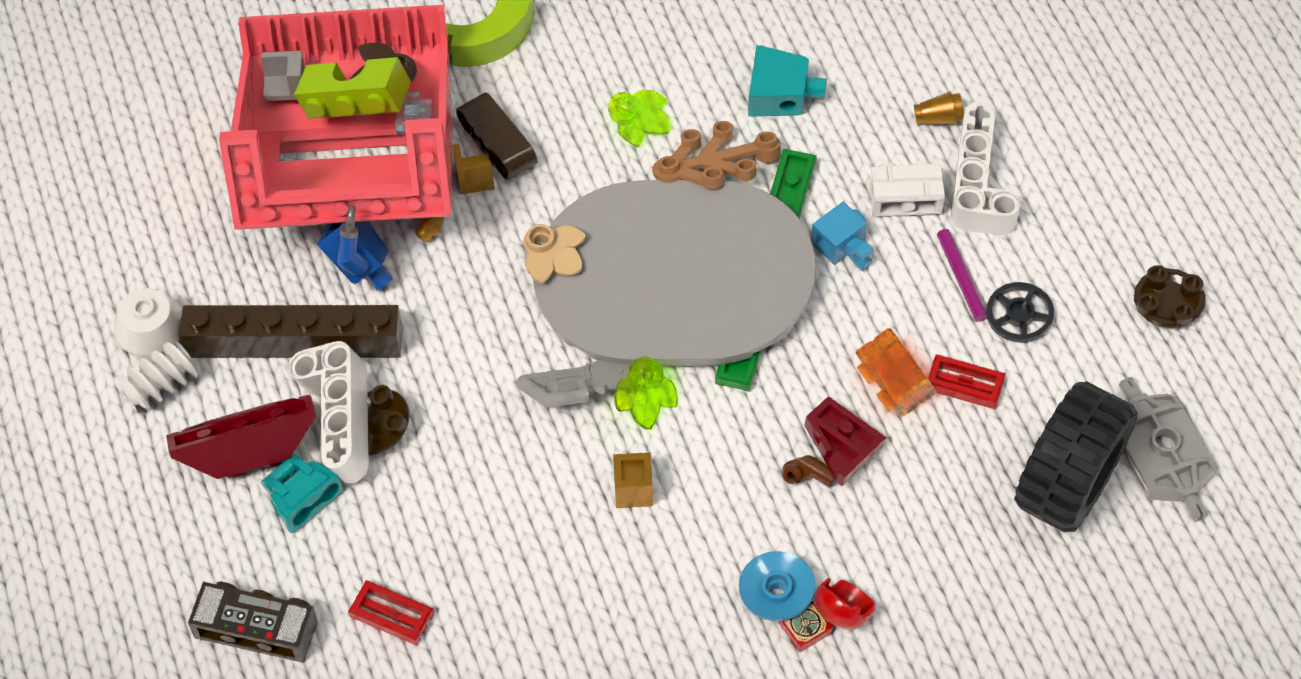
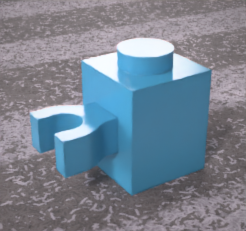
[811,201,874,271]

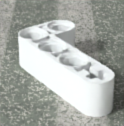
[951,102,1021,235]
[288,341,368,483]

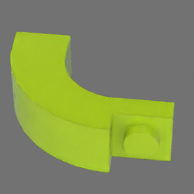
[446,0,535,67]

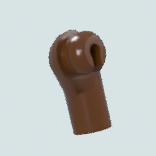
[781,455,835,488]

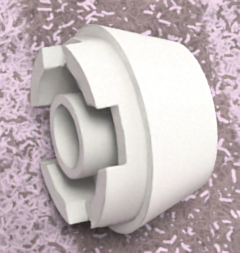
[114,288,182,360]

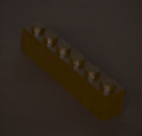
[179,305,403,358]

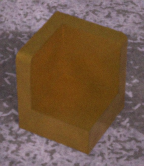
[452,144,495,195]
[613,452,653,508]

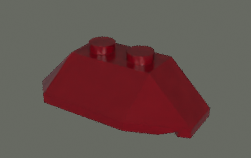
[166,394,317,479]

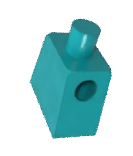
[748,45,827,117]

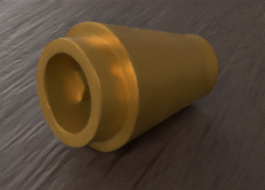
[913,91,964,125]

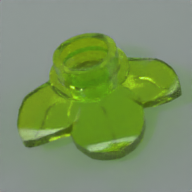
[608,90,671,147]
[614,356,678,430]

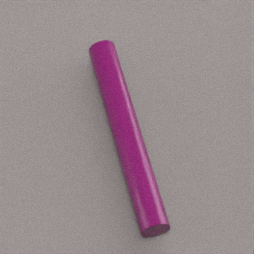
[936,229,988,322]

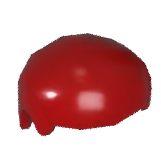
[815,578,876,631]

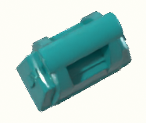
[260,454,343,533]

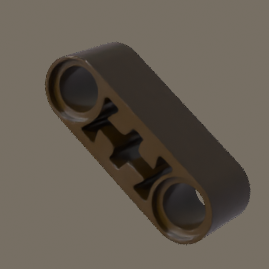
[456,92,538,180]

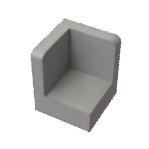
[261,51,305,101]

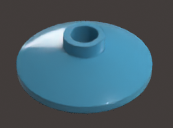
[739,551,815,621]

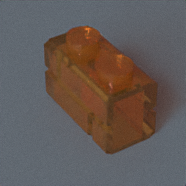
[855,328,937,417]

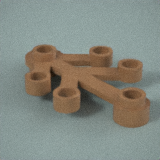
[652,121,781,189]

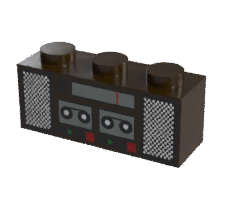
[188,581,318,663]

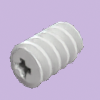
[114,341,199,413]

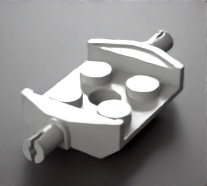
[1119,377,1218,522]

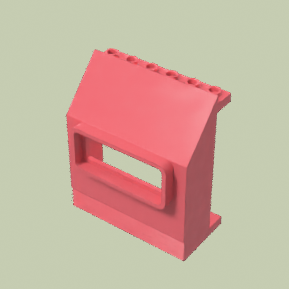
[219,5,453,230]

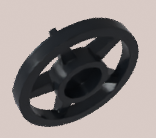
[986,282,1054,343]

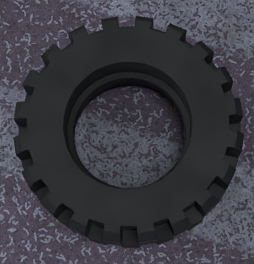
[1014,381,1138,533]

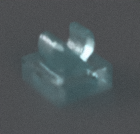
[395,92,433,135]

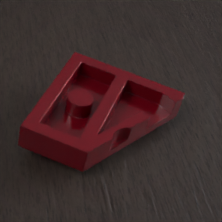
[804,396,887,486]

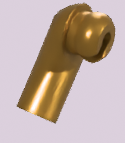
[415,217,444,242]

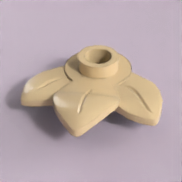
[523,224,586,283]

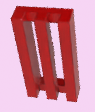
[925,354,1006,409]
[348,580,435,646]

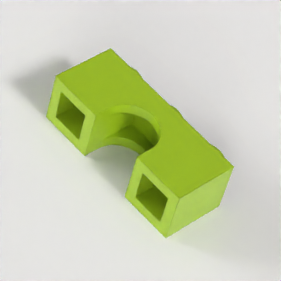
[294,57,411,119]

